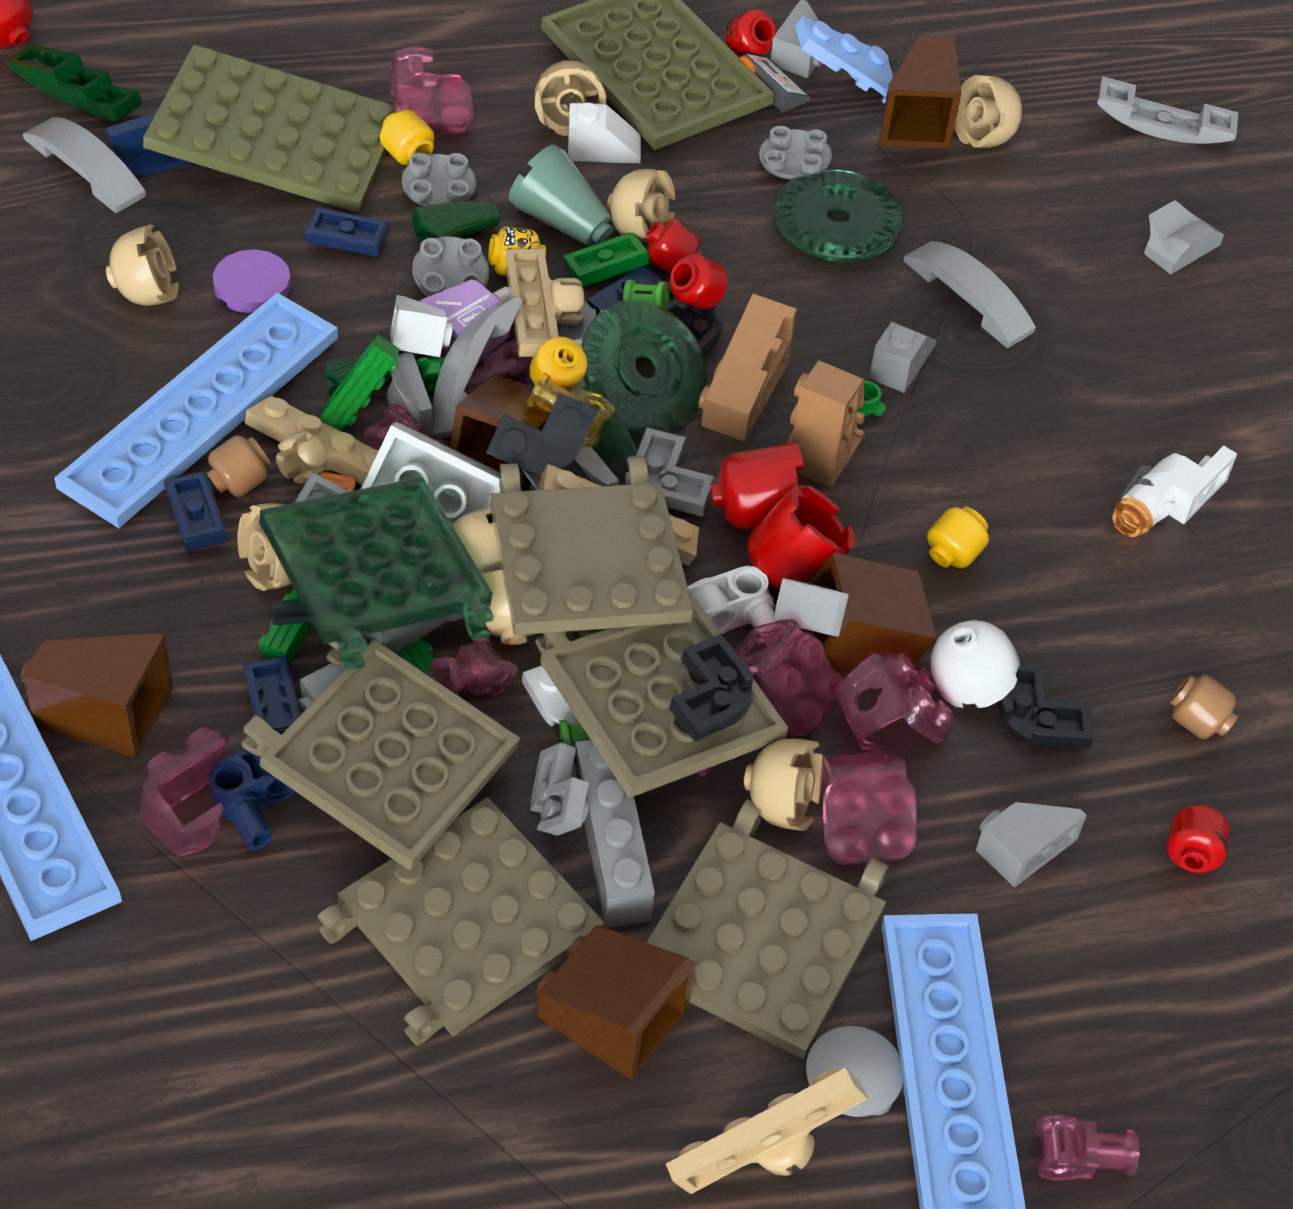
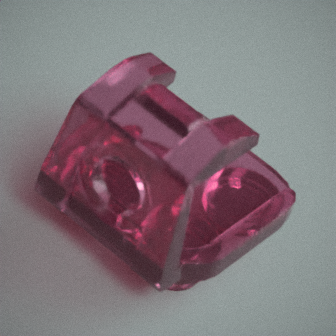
[390,46,474,133]
[735,619,843,737]
[834,652,955,753]
[140,726,229,856]
[823,751,916,866]

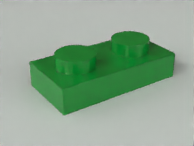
[563,232,649,287]

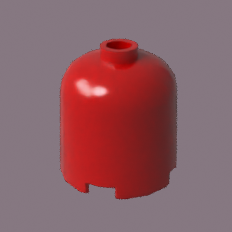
[710,442,807,530]
[747,485,856,590]

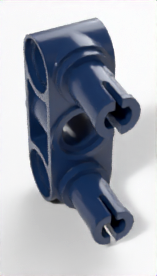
[208,750,297,851]

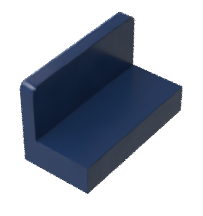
[105,112,190,179]

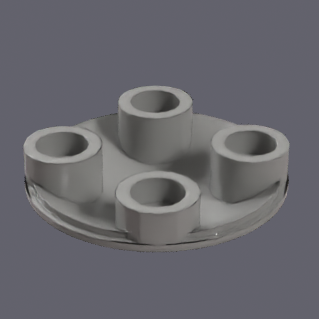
[759,126,832,180]
[402,152,476,206]
[412,236,489,297]
[806,1026,904,1117]

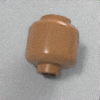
[206,435,271,497]
[1169,675,1238,739]

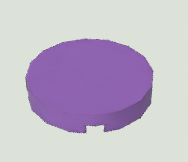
[212,249,291,313]

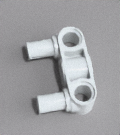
[687,566,789,650]

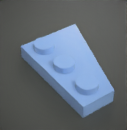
[795,16,893,104]

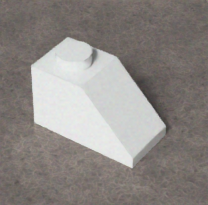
[568,103,641,164]
[390,295,453,357]

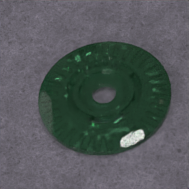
[774,170,903,263]
[581,300,707,435]

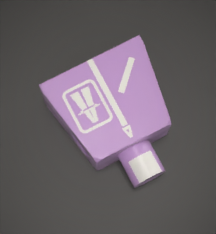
[420,280,510,363]

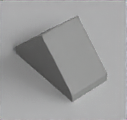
[773,578,849,637]

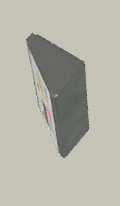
[743,54,811,113]

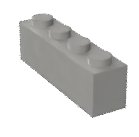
[575,740,655,928]

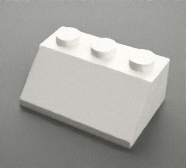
[355,422,502,542]

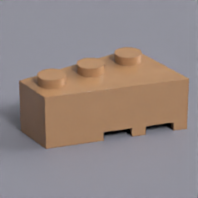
[698,294,797,442]
[787,360,865,488]

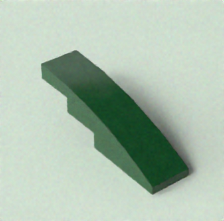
[6,44,143,122]

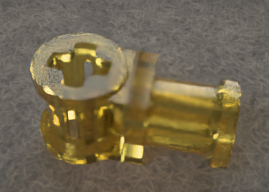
[527,372,615,448]

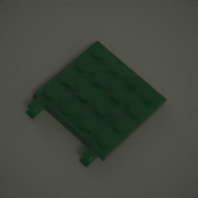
[259,477,494,671]

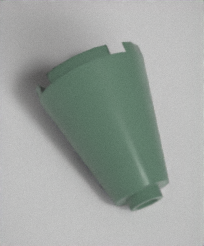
[509,145,613,246]

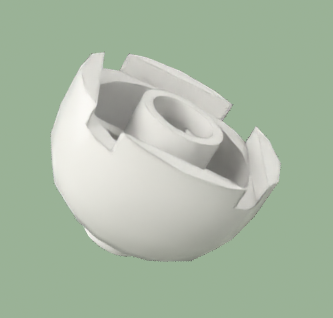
[930,620,1020,708]

